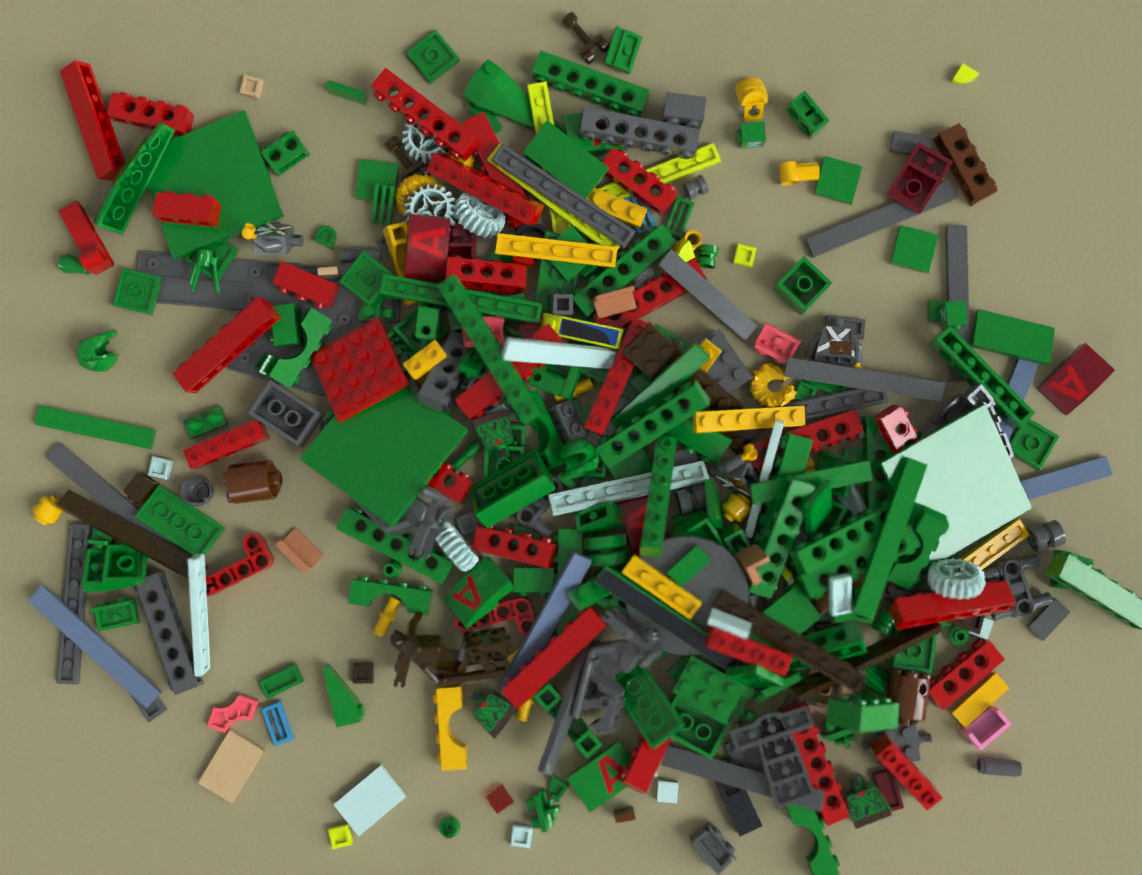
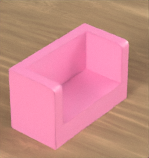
[960,705,1012,750]

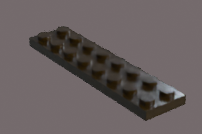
[622,322,765,454]

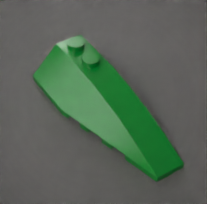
[93,122,175,235]

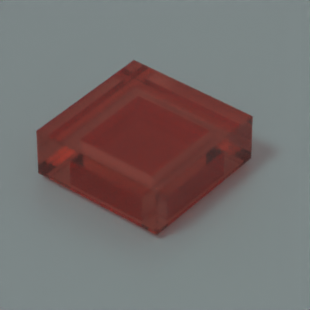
[486,784,514,814]

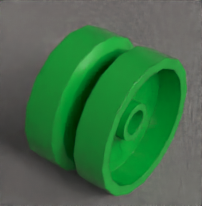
[583,533,630,567]

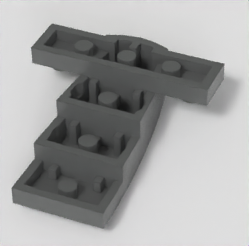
[729,706,816,810]

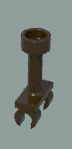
[562,12,609,65]
[384,136,432,181]

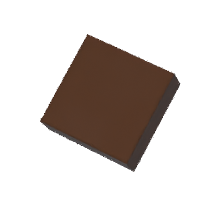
[614,807,636,823]

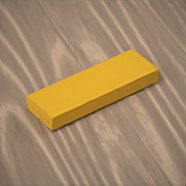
[950,672,1009,728]

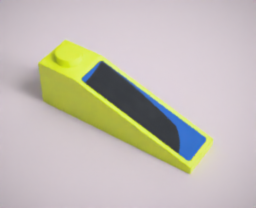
[540,313,623,349]

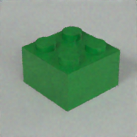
[773,256,832,315]

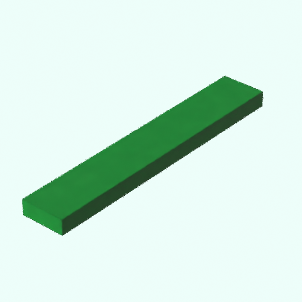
[610,343,710,427]
[34,406,156,449]
[749,460,873,505]

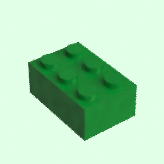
[672,655,746,722]
[826,692,899,733]
[670,693,731,760]

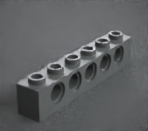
[578,106,700,159]
[135,572,204,695]

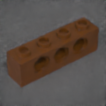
[933,123,998,207]

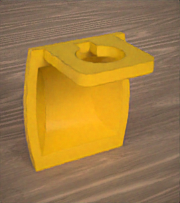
[735,77,768,121]

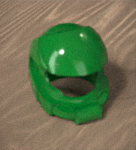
[76,329,119,372]
[558,439,599,481]

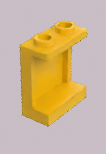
[403,340,447,385]

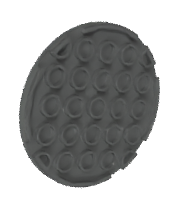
[626,535,749,655]

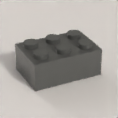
[696,328,753,393]
[248,380,325,447]

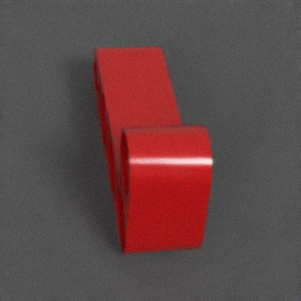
[59,200,115,275]
[206,533,274,597]
[455,596,536,636]

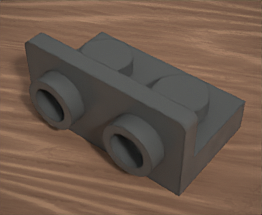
[547,400,586,445]

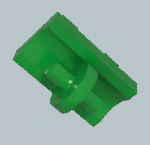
[822,720,856,749]
[526,789,561,832]

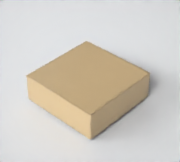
[239,74,264,100]
[317,266,341,279]

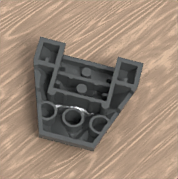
[921,384,1014,459]

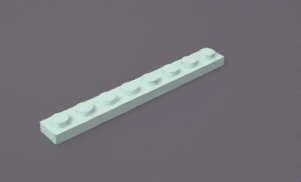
[549,461,709,516]

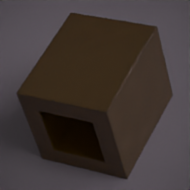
[123,472,159,504]

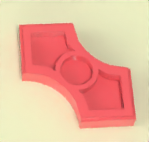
[206,694,259,733]

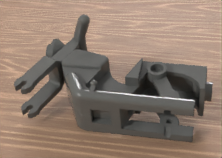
[356,488,455,559]
[571,607,662,734]

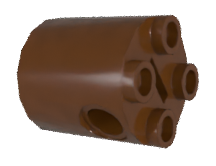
[222,460,283,504]
[886,668,931,726]

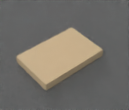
[198,729,265,804]

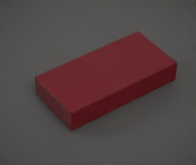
[872,768,904,812]

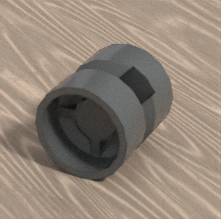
[675,483,707,515]
[1026,520,1066,553]

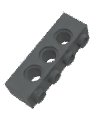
[418,331,471,412]

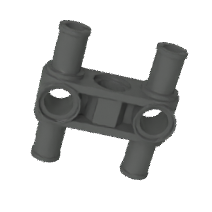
[513,473,567,538]
[982,554,1053,621]

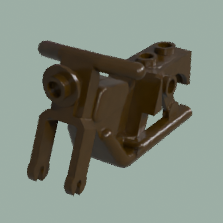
[391,612,512,688]

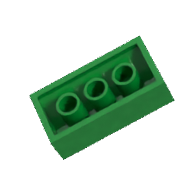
[647,401,732,465]
[469,449,556,528]

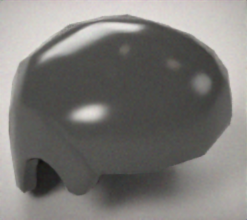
[179,476,214,507]

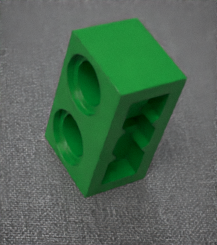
[786,91,830,140]
[261,130,310,177]

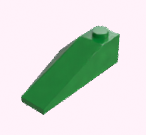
[462,59,535,130]

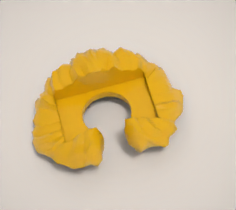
[395,174,443,218]
[749,363,797,408]

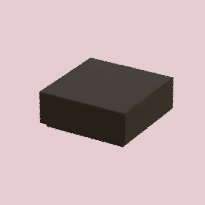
[353,663,374,684]

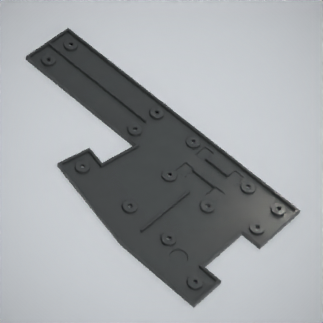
[137,251,401,395]

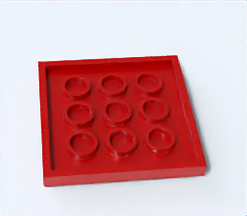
[310,317,410,423]

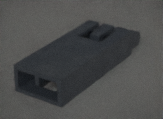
[714,756,763,837]

